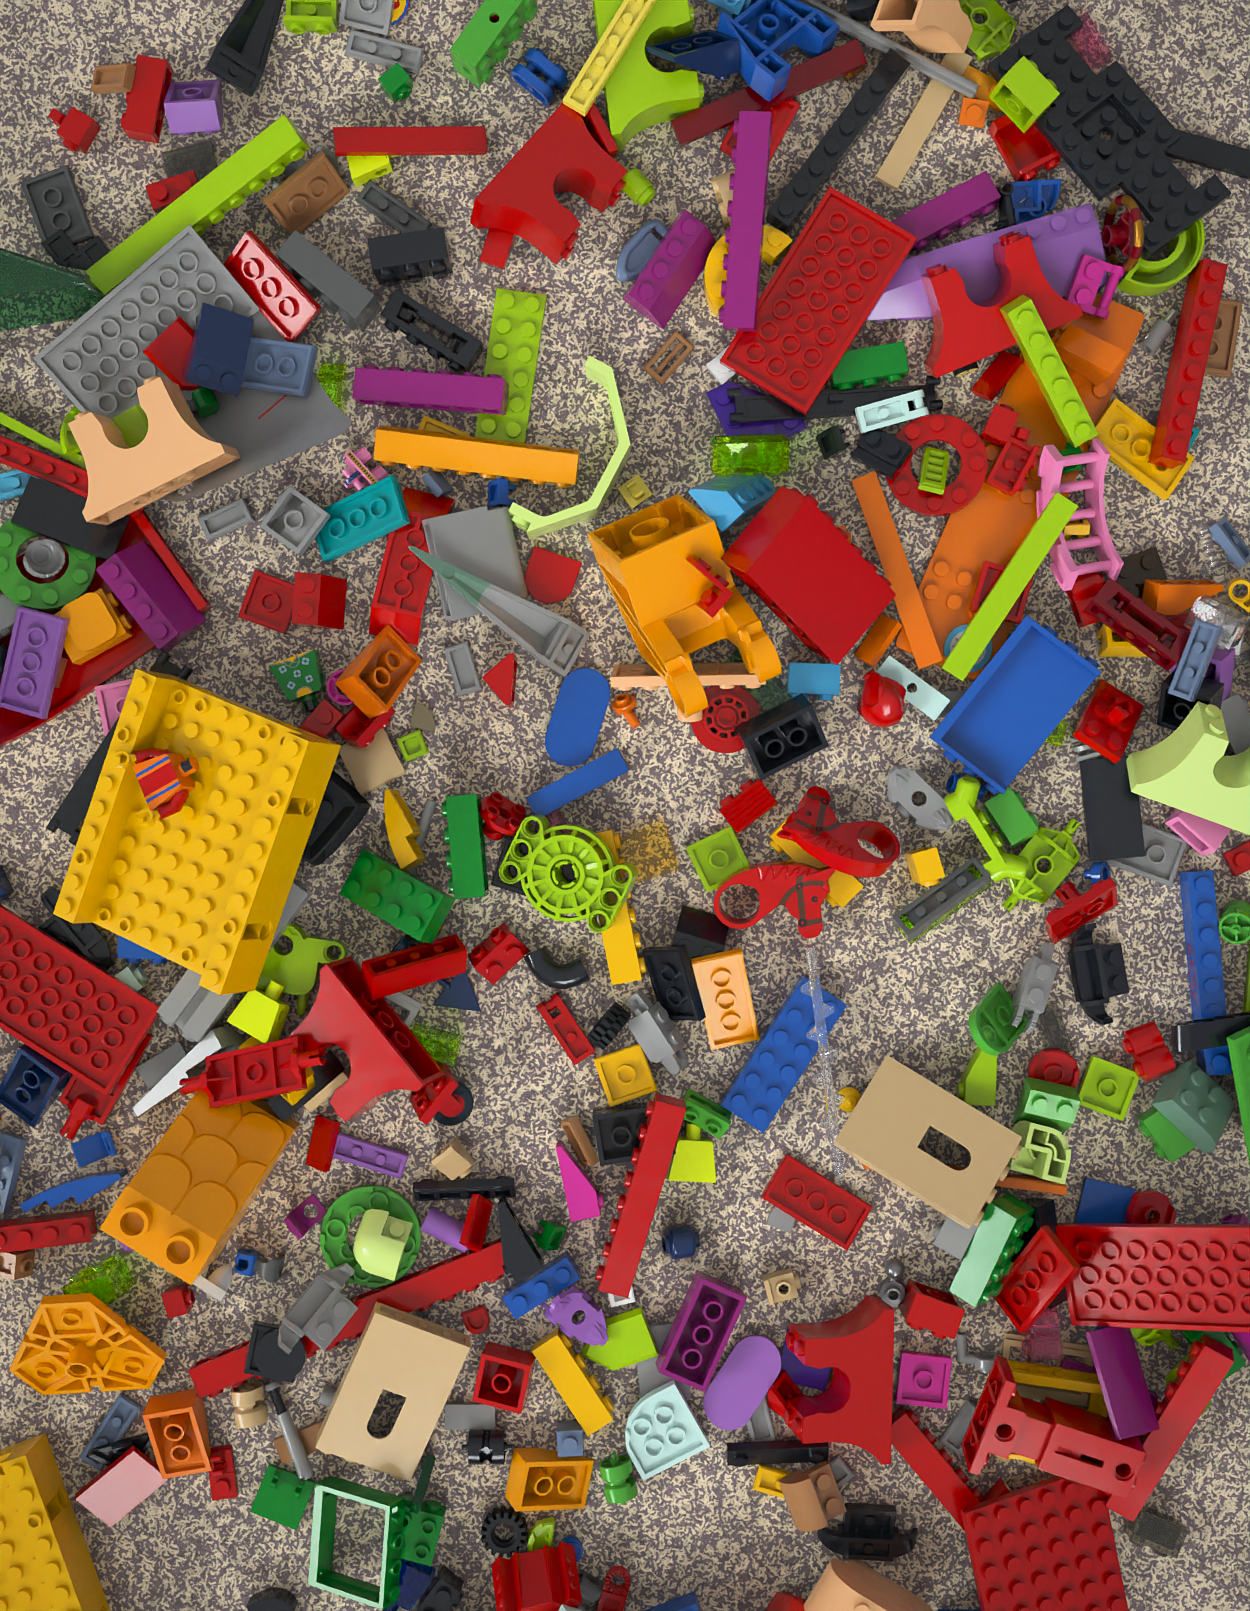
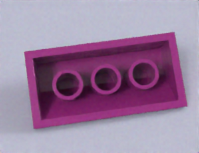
[622,209,716,329]
[96,541,207,652]

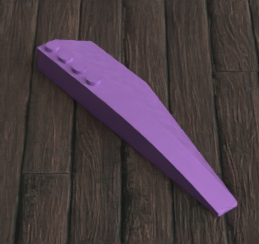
[867,203,1109,322]

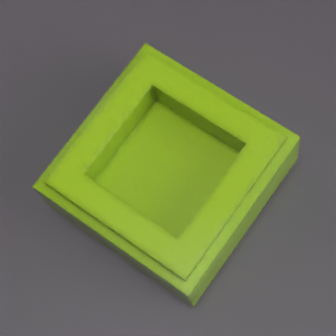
[396,729,429,762]

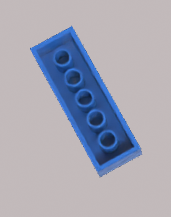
[719,975,847,1133]

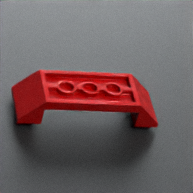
[369,487,455,646]

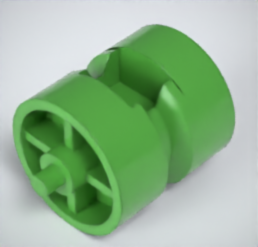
[1219,900,1250,944]
[599,1453,638,1505]

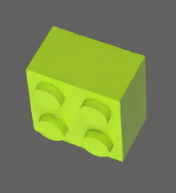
[989,56,1060,133]

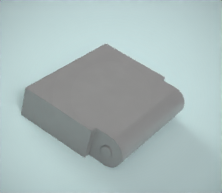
[422,506,529,621]

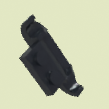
[38,886,115,971]
[1067,923,1129,1025]
[817,1503,918,1562]

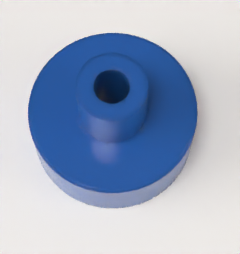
[1084,862,1110,884]

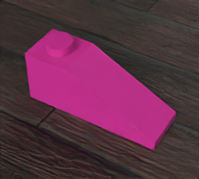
[556,1142,605,1222]

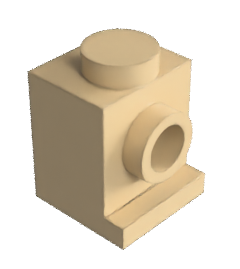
[762,1268,802,1306]

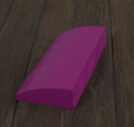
[1086,1327,1160,1440]

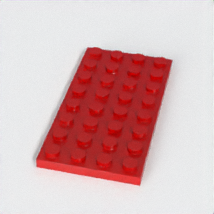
[720,186,917,415]
[0,904,161,1096]
[1055,1223,1250,1333]

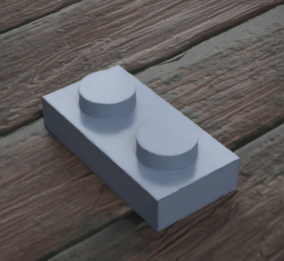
[1208,516,1250,569]

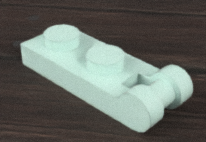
[855,389,929,434]

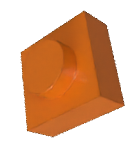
[958,97,989,128]

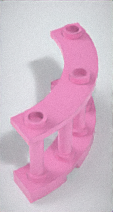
[1036,438,1124,591]

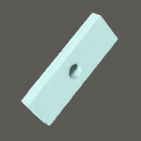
[877,655,951,721]

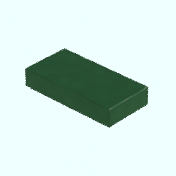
[409,1453,436,1514]

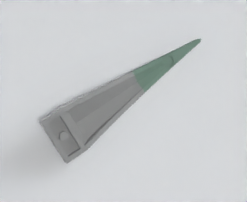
[408,546,590,677]

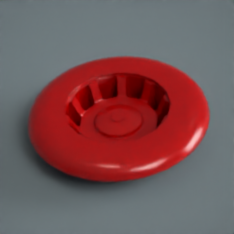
[691,685,761,753]

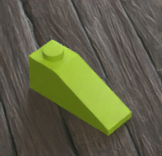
[956,1033,997,1106]

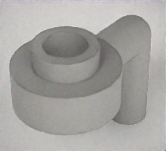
[956,1332,1000,1374]

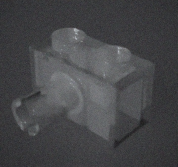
[1183,595,1250,650]

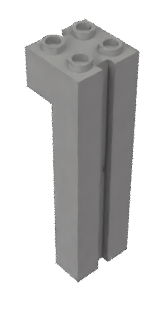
[156,879,313,1043]

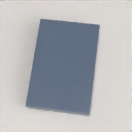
[240,336,318,398]

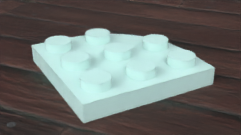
[625,1379,710,1481]

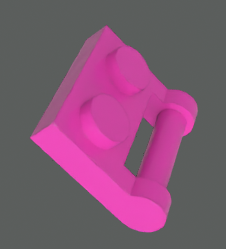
[1065,254,1125,320]

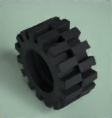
[587,1002,631,1050]
[481,1505,527,1558]

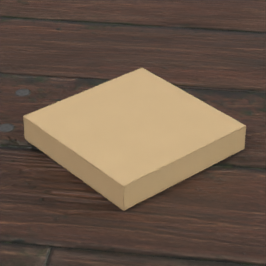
[304,1065,351,1112]

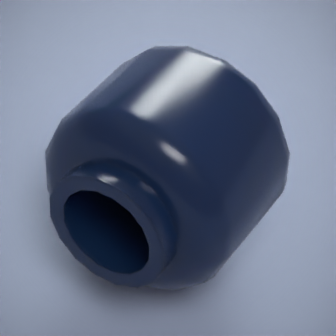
[661,1224,700,1260]

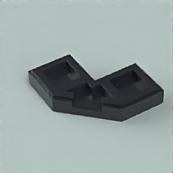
[41,228,110,270]

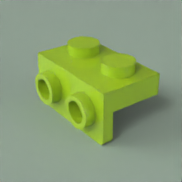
[283,0,338,35]

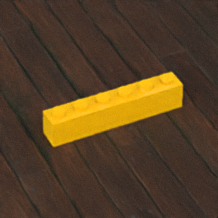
[584,829,647,985]

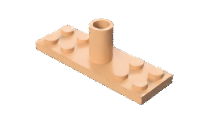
[611,662,766,722]

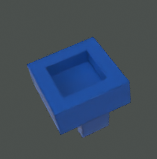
[488,478,516,508]

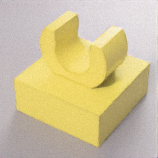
[617,474,653,510]

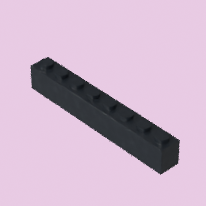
[766,48,911,235]

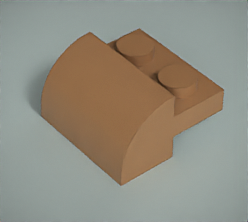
[778,1461,847,1532]

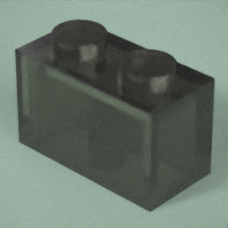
[1123,1506,1188,1559]

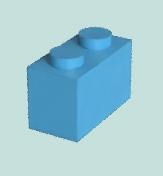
[787,662,841,701]

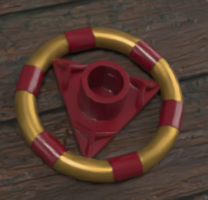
[1102,195,1144,273]

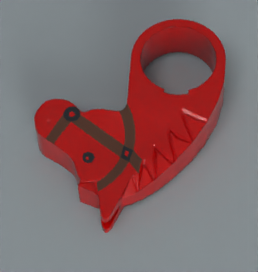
[777,786,900,878]
[714,861,835,939]

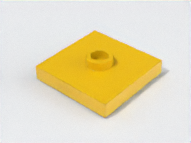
[593,1043,658,1107]

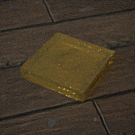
[620,821,680,884]

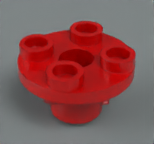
[479,792,527,841]

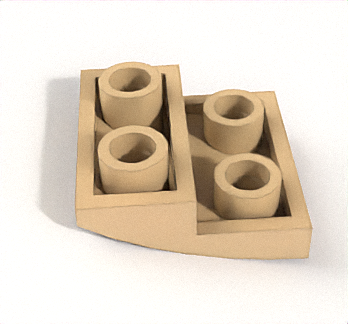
[339,728,406,796]

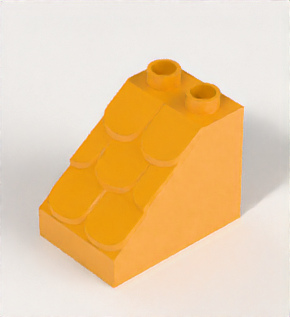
[100,1091,300,1285]

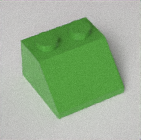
[1012,1076,1081,1134]

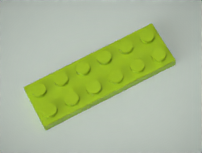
[475,288,547,443]

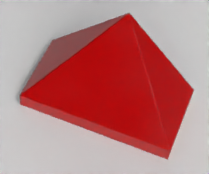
[767,1371,803,1418]

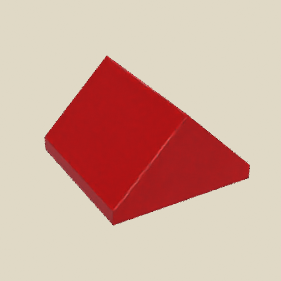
[482,654,518,708]

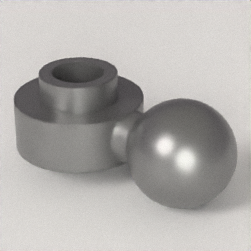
[879,1258,905,1305]

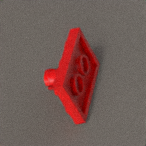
[1072,679,1144,764]
[1045,877,1118,944]

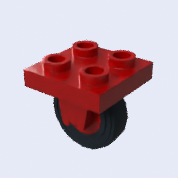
[409,1059,474,1126]

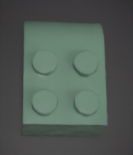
[1152,1061,1235,1154]

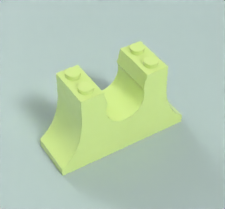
[1126,701,1250,835]

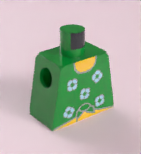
[269,649,326,713]

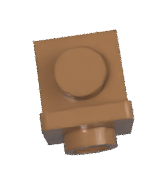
[0,1250,35,1280]

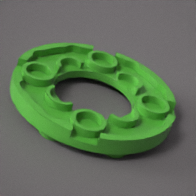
[0,518,96,612]
[320,1184,422,1288]

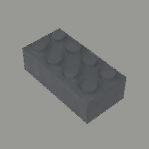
[276,230,382,333]

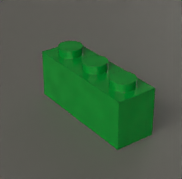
[829,341,909,390]

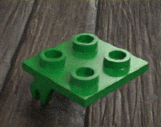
[250,1463,316,1530]

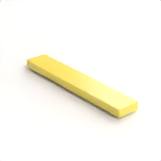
[563,0,657,116]

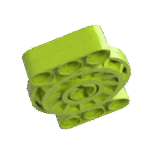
[499,814,638,933]

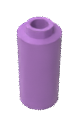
[420,1207,469,1253]

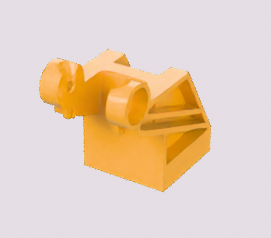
[587,494,782,718]

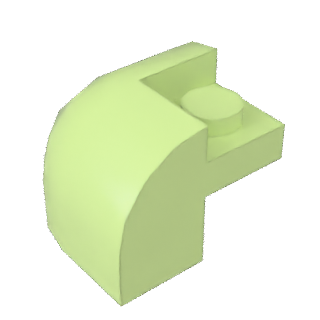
[1006,1120,1071,1184]
[353,1209,413,1281]

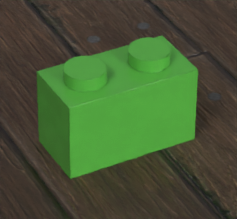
[983,788,1039,850]
[1136,1106,1196,1163]

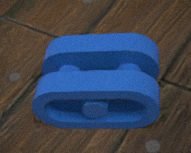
[510,48,568,106]

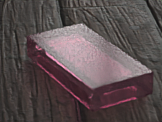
[1070,13,1113,70]

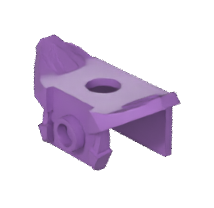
[541,1283,609,1346]

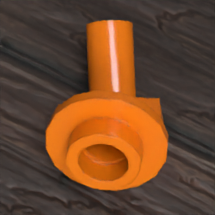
[611,693,641,729]

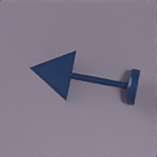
[390,933,481,1012]

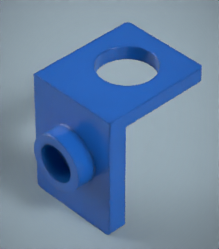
[71,1131,118,1168]

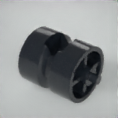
[462,1430,512,1465]

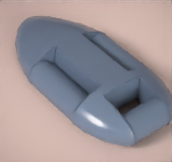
[616,219,669,282]

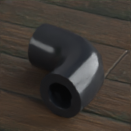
[523,946,590,989]

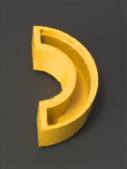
[703,225,793,317]

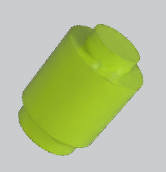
[622,168,656,207]

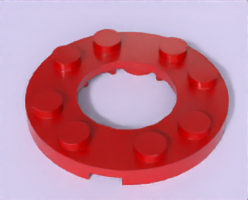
[886,414,988,517]

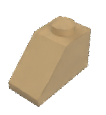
[431,1137,474,1181]

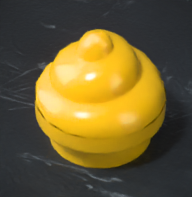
[836,1087,861,1112]

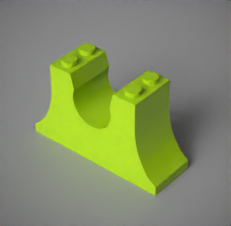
[593,0,704,153]

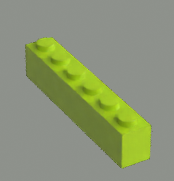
[1000,295,1098,448]

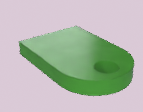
[968,982,1028,1056]

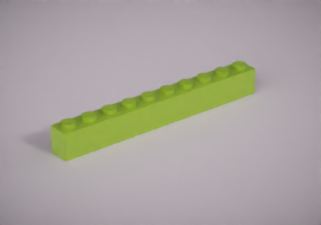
[86,115,310,297]

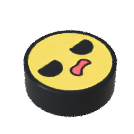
[953,361,979,378]

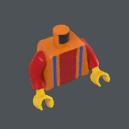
[114,748,199,828]

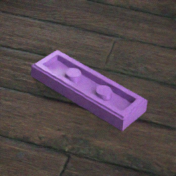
[333,1132,409,1179]

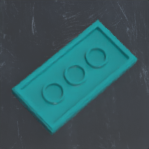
[316,475,411,563]

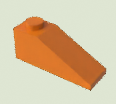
[1142,579,1225,617]

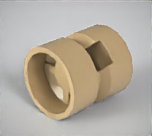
[230,1381,269,1428]

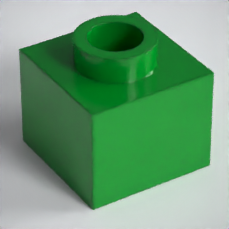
[378,62,413,104]

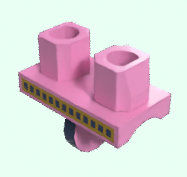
[343,447,388,491]

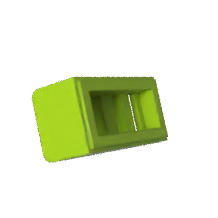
[918,447,949,495]

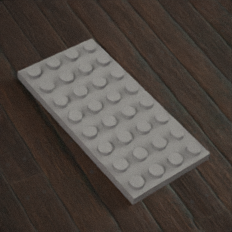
[33,225,260,419]

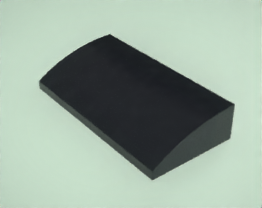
[1079,756,1145,862]

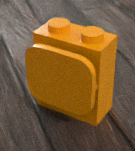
[54,588,133,665]

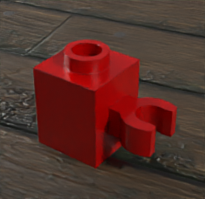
[48,107,101,154]
[980,404,1031,448]

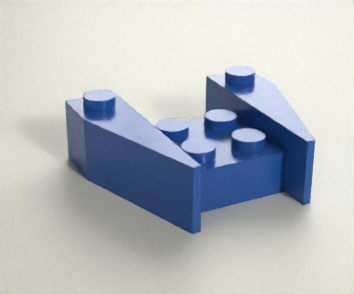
[716,0,840,102]

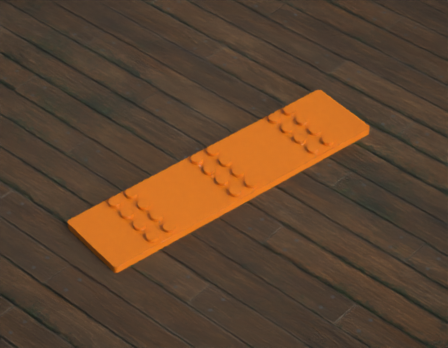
[895,294,1144,681]

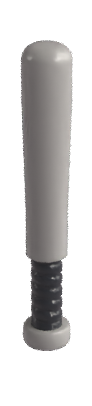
[264,1381,314,1480]

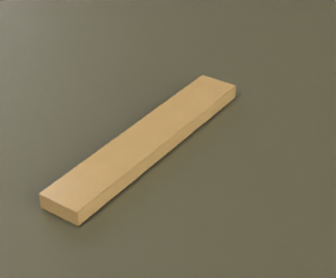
[875,53,973,191]

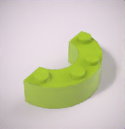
[1116,219,1205,296]

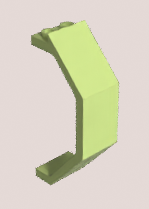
[508,356,630,540]

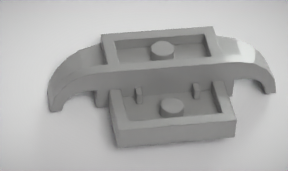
[278,1263,358,1355]

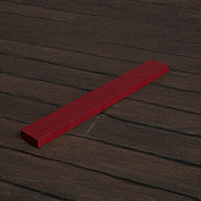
[670,39,867,147]

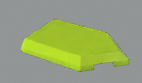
[581,1307,660,1371]

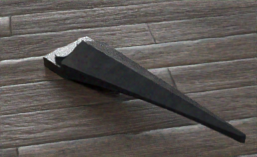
[205,0,284,97]

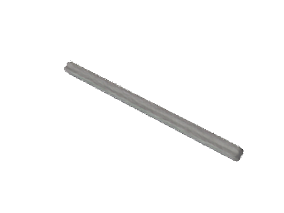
[798,0,979,98]

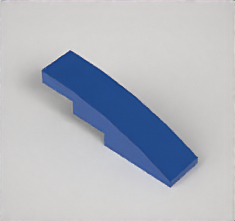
[526,748,630,816]
[19,1169,128,1213]

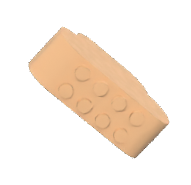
[804,1558,933,1611]

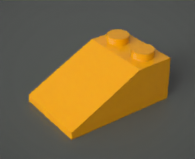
[505,1447,594,1512]

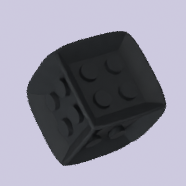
[302,770,371,865]

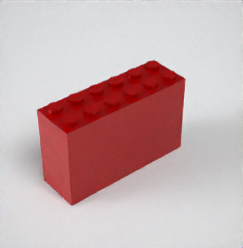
[720,486,896,665]

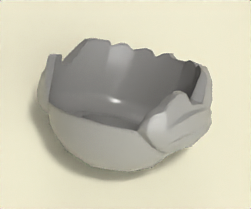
[23,538,65,578]

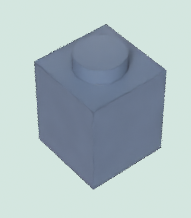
[557,1420,584,1457]

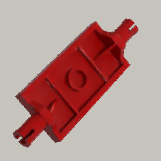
[179,1036,326,1109]

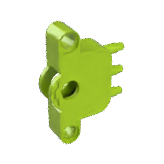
[256,923,348,1015]

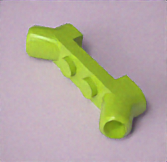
[944,776,1029,883]

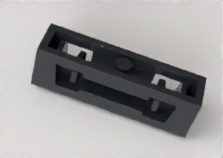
[380,289,484,373]

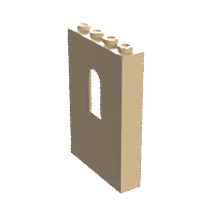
[833,1055,1023,1229]
[315,1301,471,1481]

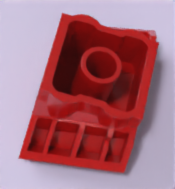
[491,1541,582,1611]

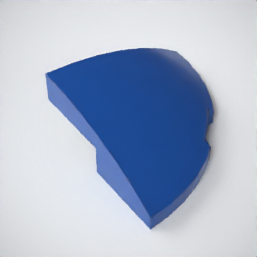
[1006,179,1062,225]

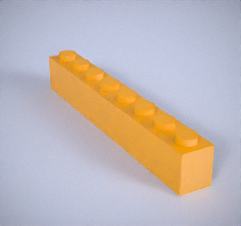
[374,425,580,488]

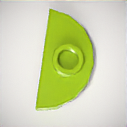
[526,1517,555,1552]

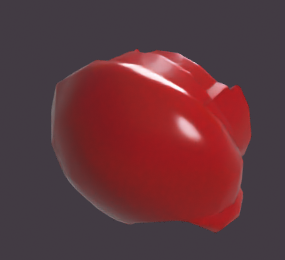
[857,670,906,728]

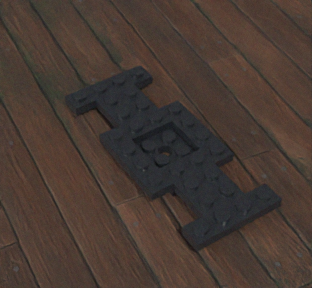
[986,4,1232,259]

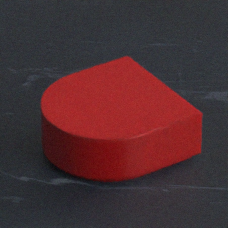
[461,1304,490,1334]

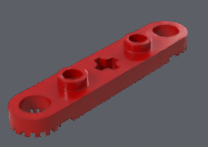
[596,1566,631,1611]

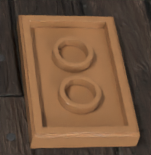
[262,150,350,236]
[1205,299,1243,378]

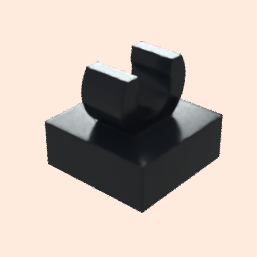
[816,425,850,460]

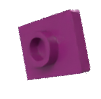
[284,1194,327,1239]

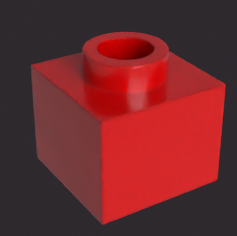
[161,1283,195,1319]

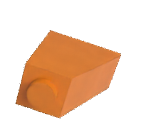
[1051,324,1127,387]

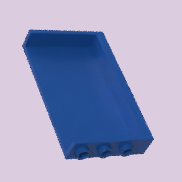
[929,616,1102,795]

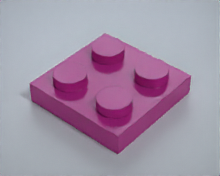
[895,1350,952,1409]

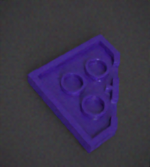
[706,382,807,462]

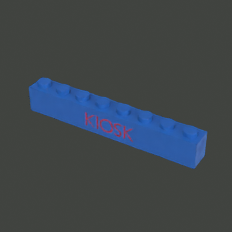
[1179,869,1232,1076]

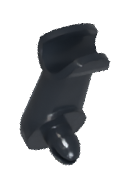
[992,183,1016,231]

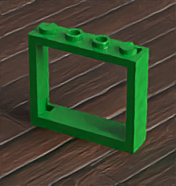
[308,1476,405,1610]

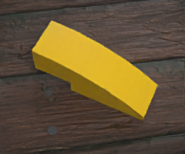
[384,789,427,870]

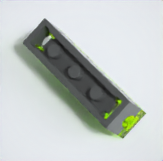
[892,857,992,945]

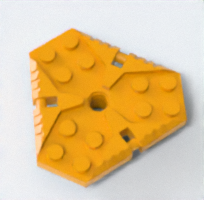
[9,1293,166,1395]

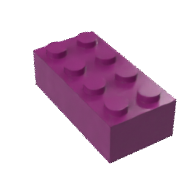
[655,1270,747,1392]

